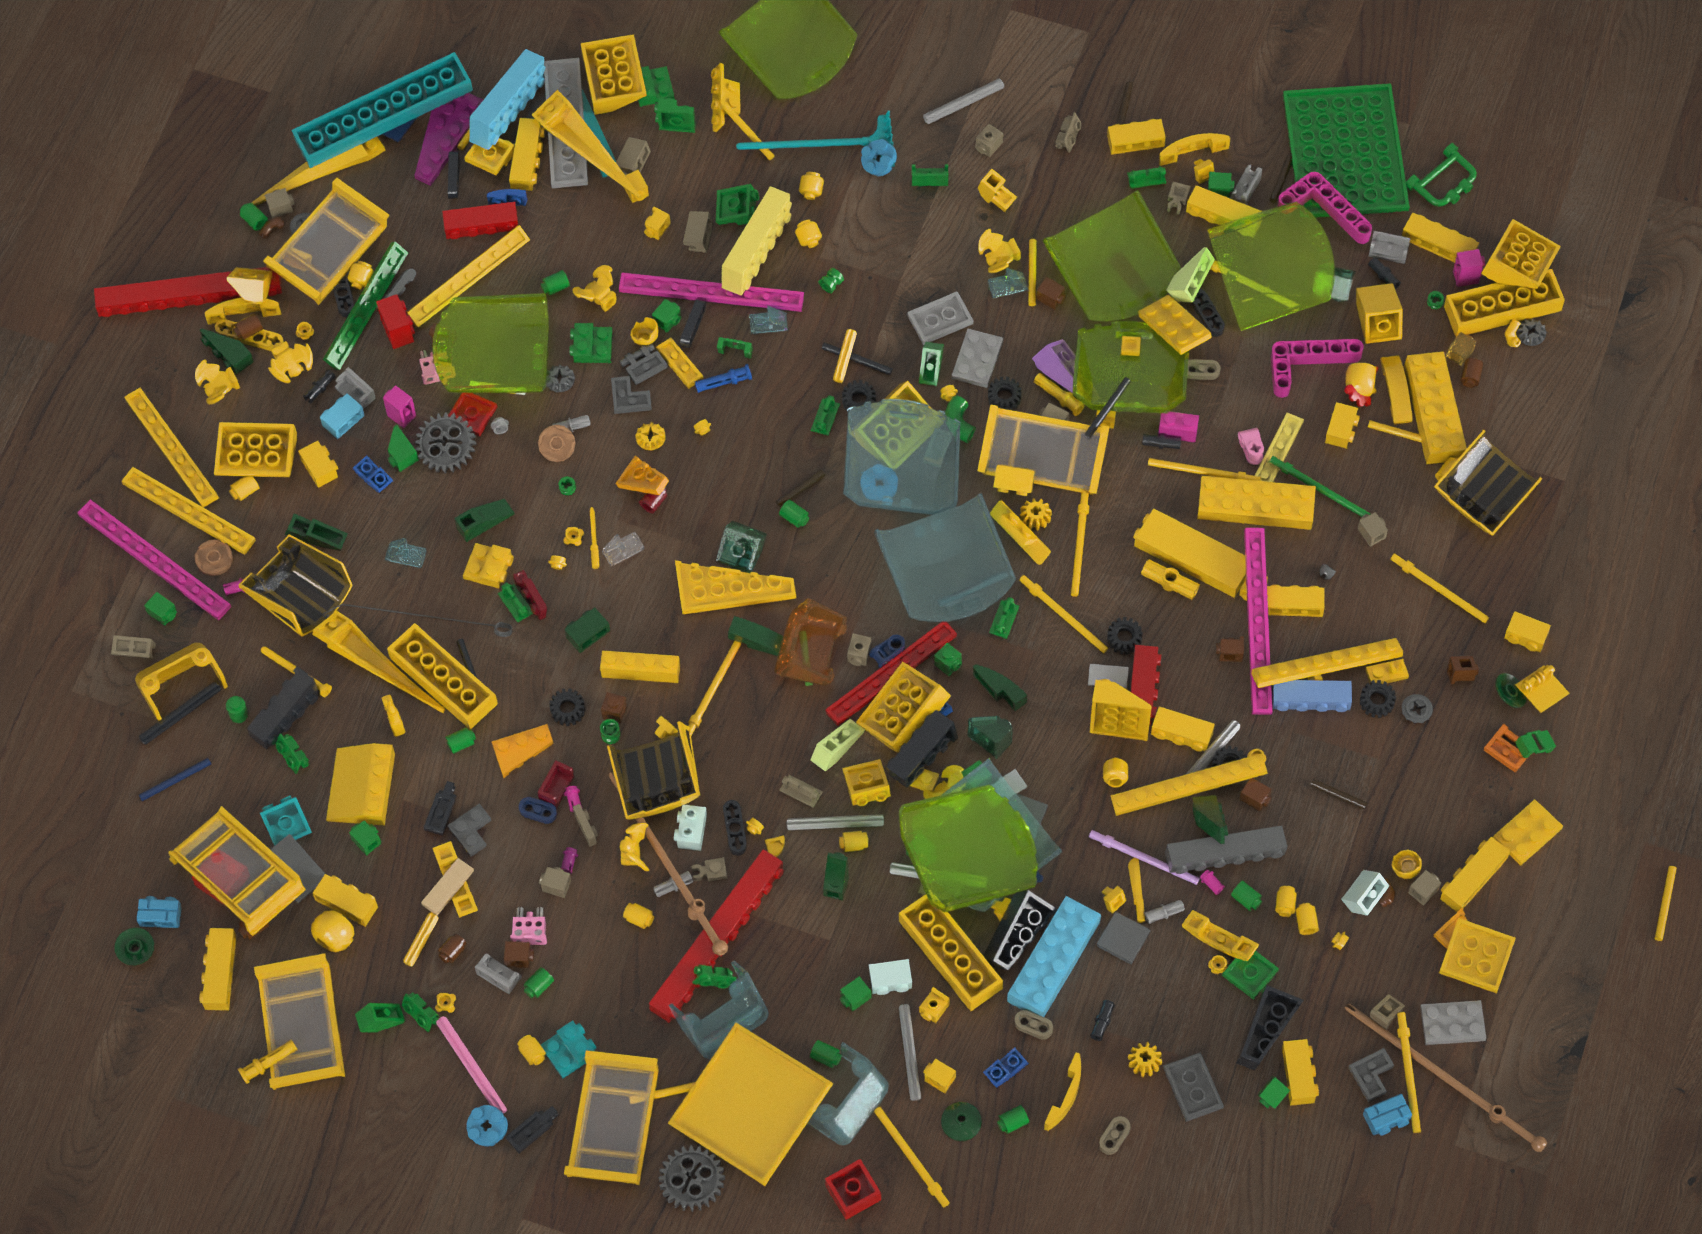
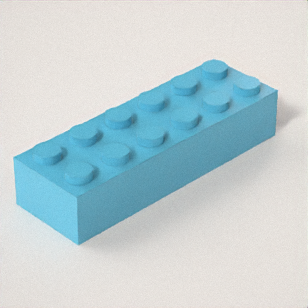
[470,49,545,150]
[1007,896,1101,1017]

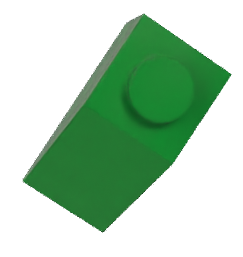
[919,342,944,386]
[388,425,419,472]
[355,1003,405,1032]

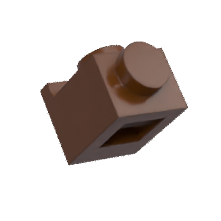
[1216,636,1244,662]
[1447,656,1479,684]

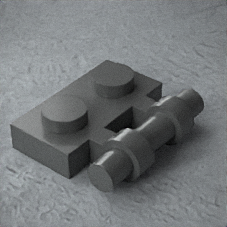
[619,343,667,385]

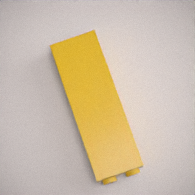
[1133,509,1246,598]

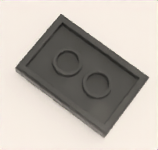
[259,834,325,903]
[1163,1052,1224,1122]

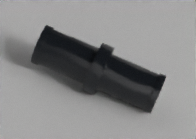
[1368,257,1401,289]
[303,369,336,403]
[1142,434,1181,449]
[1090,1000,1115,1041]

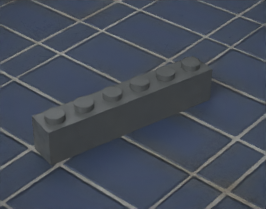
[1165,826,1287,874]

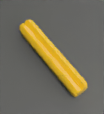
[833,329,857,383]
[403,912,438,967]

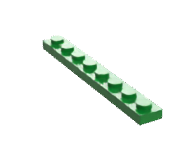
[323,242,408,370]

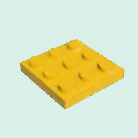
[1439,918,1516,993]

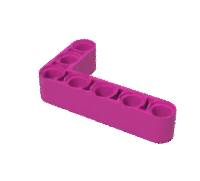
[1277,172,1372,244]
[1271,339,1364,398]

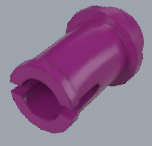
[561,847,578,874]

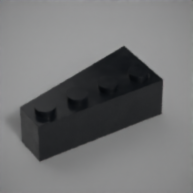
[247,666,319,750]
[886,710,958,788]
[983,889,1058,970]
[1236,985,1304,1071]

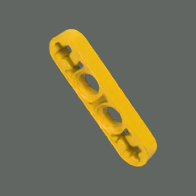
[215,319,284,351]

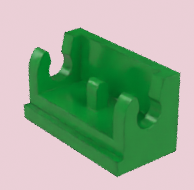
[912,164,948,186]

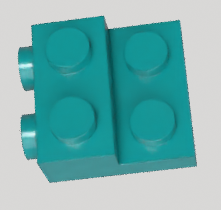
[260,795,312,846]
[541,1020,596,1079]

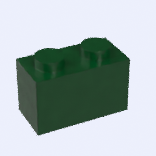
[564,607,610,653]

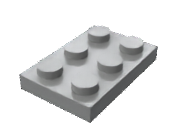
[907,292,973,345]
[952,329,1003,388]
[1420,1000,1486,1045]

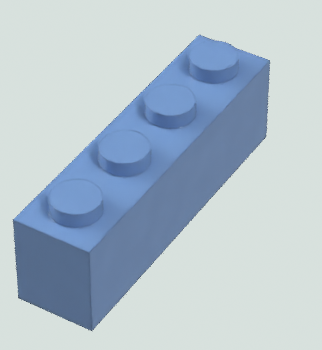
[1272,680,1352,712]

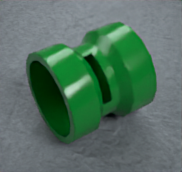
[818,268,844,294]
[600,719,621,744]

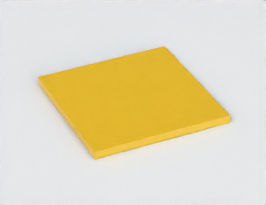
[668,1023,833,1186]

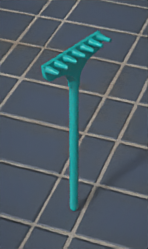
[736,110,895,167]

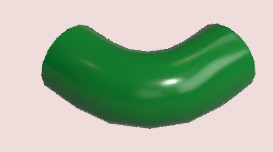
[944,395,976,444]

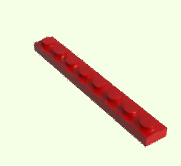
[825,620,957,726]

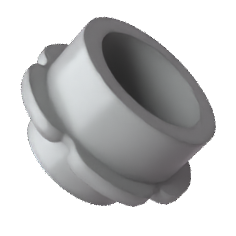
[491,417,509,434]

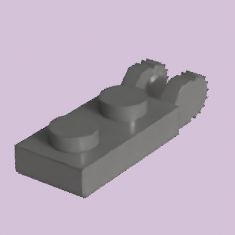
[377,268,416,309]

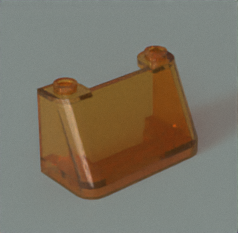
[774,598,847,686]

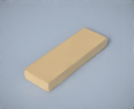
[421,858,474,916]

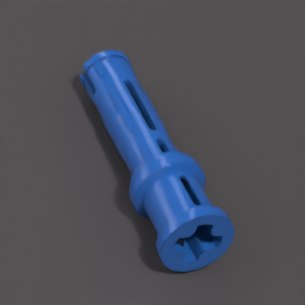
[695,364,752,393]

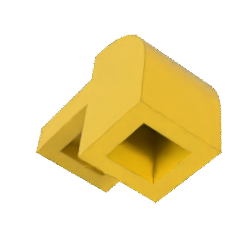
[978,169,1017,212]

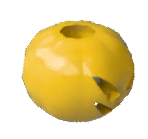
[311,910,354,953]

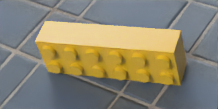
[1444,269,1565,338]
[1404,351,1467,464]
[1197,476,1316,530]
[387,623,498,730]
[899,891,1003,1011]

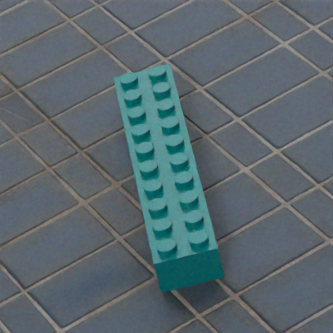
[291,52,473,169]

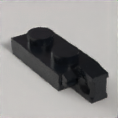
[424,781,456,836]
[505,1106,559,1154]

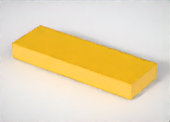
[656,337,704,389]

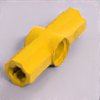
[1141,559,1200,600]

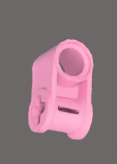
[1238,427,1264,465]

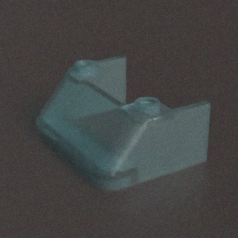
[669,961,769,1059]
[807,1042,889,1145]

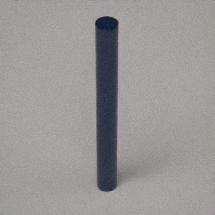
[139,758,211,801]

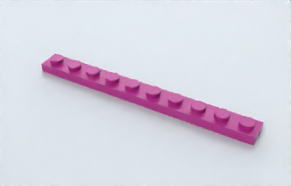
[619,273,804,312]
[78,499,231,621]
[1244,528,1272,715]

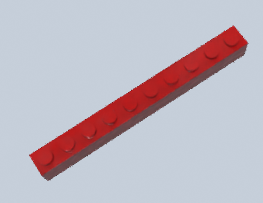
[94,267,282,317]
[649,849,784,1023]

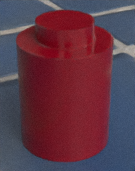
[639,488,667,514]

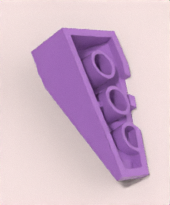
[1032,339,1100,405]

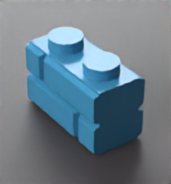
[137,896,182,928]
[1363,1094,1412,1136]

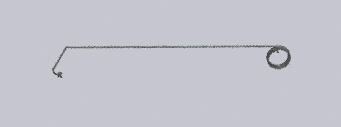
[323,604,512,637]

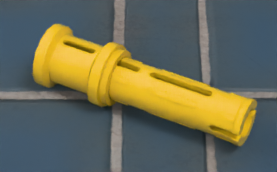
[1034,373,1085,416]
[238,1039,298,1084]

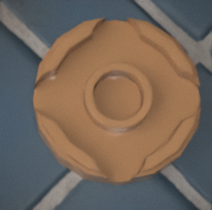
[538,425,576,463]
[195,539,233,576]

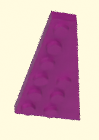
[415,93,483,186]

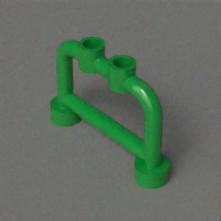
[1406,143,1477,207]

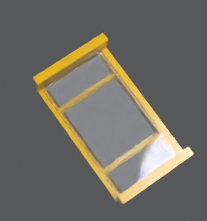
[263,178,389,305]
[977,405,1110,495]
[168,806,306,936]
[254,953,345,1090]
[564,1050,659,1185]

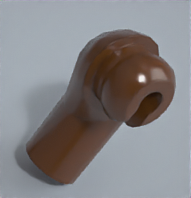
[259,217,285,239]
[1379,878,1396,907]

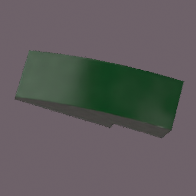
[285,513,348,551]
[728,616,789,658]
[973,664,1027,711]

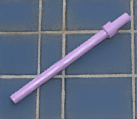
[1089,830,1200,885]

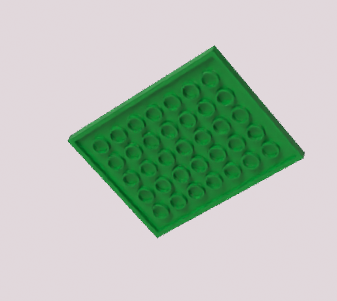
[1283,83,1410,219]

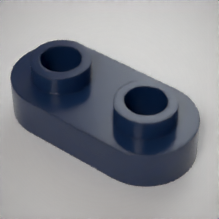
[519,797,557,824]

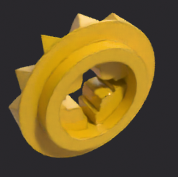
[635,422,666,450]

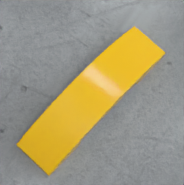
[1159,133,1230,166]
[205,298,281,324]
[1380,355,1413,424]
[433,841,478,918]
[1182,910,1259,961]
[1044,1052,1081,1131]

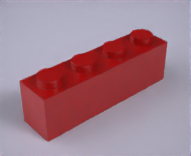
[442,202,518,239]
[1131,645,1161,725]

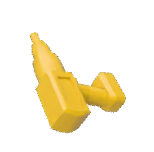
[382,695,405,737]

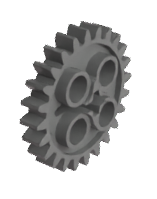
[415,412,477,474]
[658,1145,725,1212]

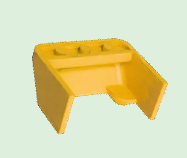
[135,643,228,722]

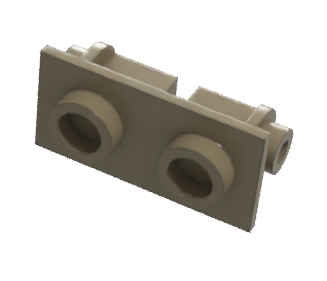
[1055,112,1082,153]
[779,775,823,808]

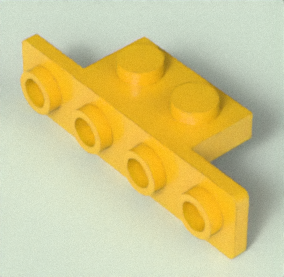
[711,63,740,132]
[990,500,1051,565]

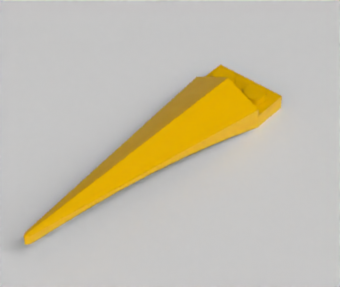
[532,90,642,199]
[251,137,386,206]
[312,611,445,713]

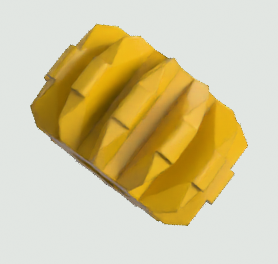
[1020,498,1052,531]
[1128,1042,1162,1077]

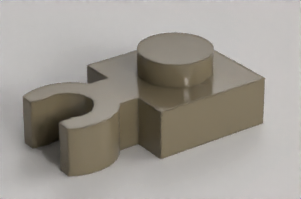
[1167,182,1191,215]
[691,857,727,882]

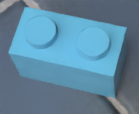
[320,393,365,439]

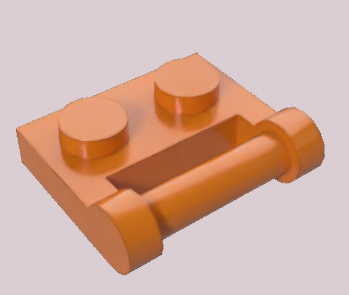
[1484,724,1527,773]

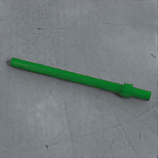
[1269,456,1370,517]

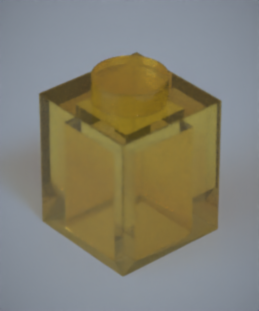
[1446,332,1476,366]

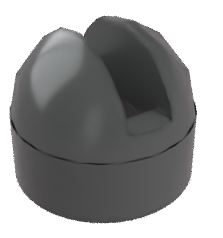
[1319,563,1336,580]

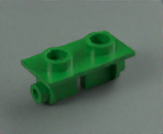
[1127,166,1166,189]
[811,395,840,436]
[497,583,533,623]
[989,597,1020,639]
[275,734,309,774]
[692,965,737,989]
[401,992,439,1032]

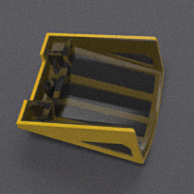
[1434,430,1542,536]
[238,534,353,636]
[607,721,700,820]

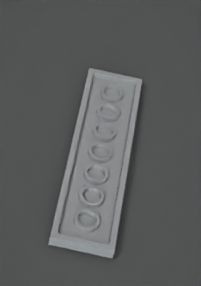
[544,58,588,188]

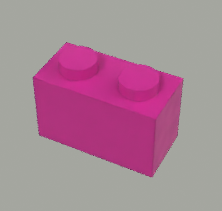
[1453,249,1485,287]
[383,385,416,428]
[1158,411,1199,442]

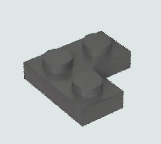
[611,376,652,414]
[447,803,491,857]
[1348,1048,1394,1102]

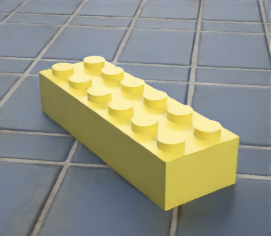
[722,186,792,296]

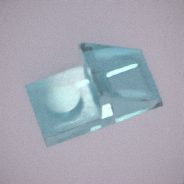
[988,268,1028,298]
[749,306,788,334]
[385,538,427,568]

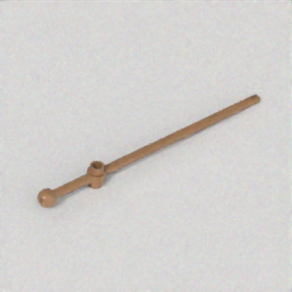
[609,772,728,956]
[1345,1004,1547,1152]

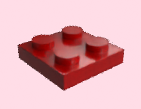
[448,390,497,437]

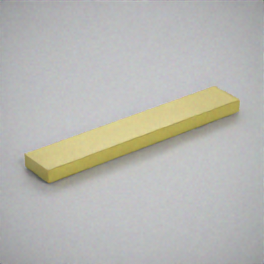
[1255,413,1304,482]

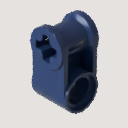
[869,634,905,668]

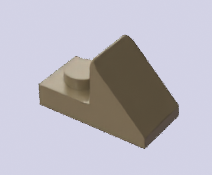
[1370,994,1405,1030]

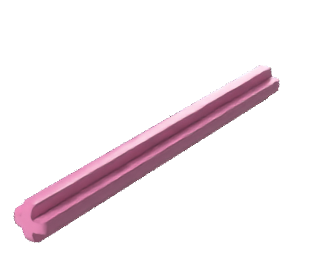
[436,1016,507,1114]

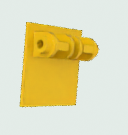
[1515,665,1569,713]

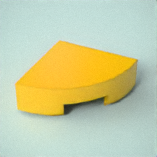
[765,835,785,857]

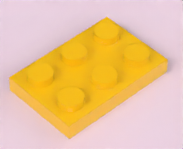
[1493,799,1563,865]

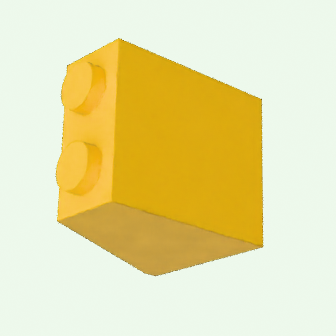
[1356,283,1403,344]

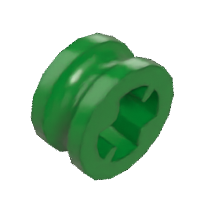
[1427,291,1444,309]
[558,476,576,496]

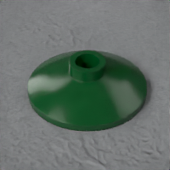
[1495,673,1527,708]
[114,928,154,966]
[941,1102,982,1141]

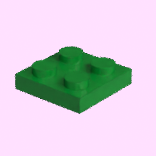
[1222,951,1279,1000]

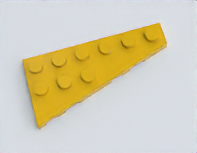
[675,560,796,614]

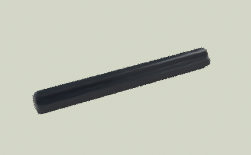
[139,681,222,745]

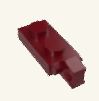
[513,570,547,620]

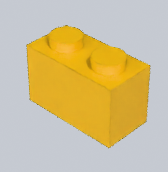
[1325,402,1360,449]
[298,441,338,488]
[994,464,1035,496]
[1504,611,1551,652]

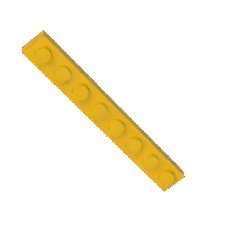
[407,225,530,328]
[124,388,219,508]
[122,467,256,555]
[1251,638,1403,688]
[1111,753,1268,816]

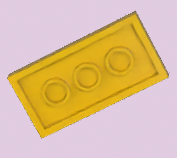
[1138,294,1211,355]

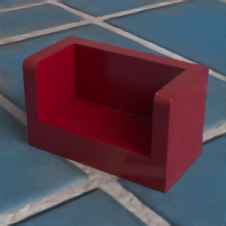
[537,760,574,809]

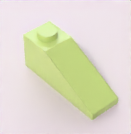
[1167,247,1215,302]
[811,719,865,771]

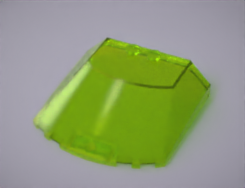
[718,0,857,99]
[1042,190,1181,322]
[1208,202,1335,331]
[432,293,549,393]
[1073,321,1189,413]
[899,784,1038,912]

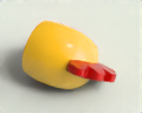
[1344,363,1378,407]

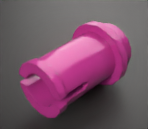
[223,578,244,596]
[564,786,582,812]
[1200,870,1225,895]

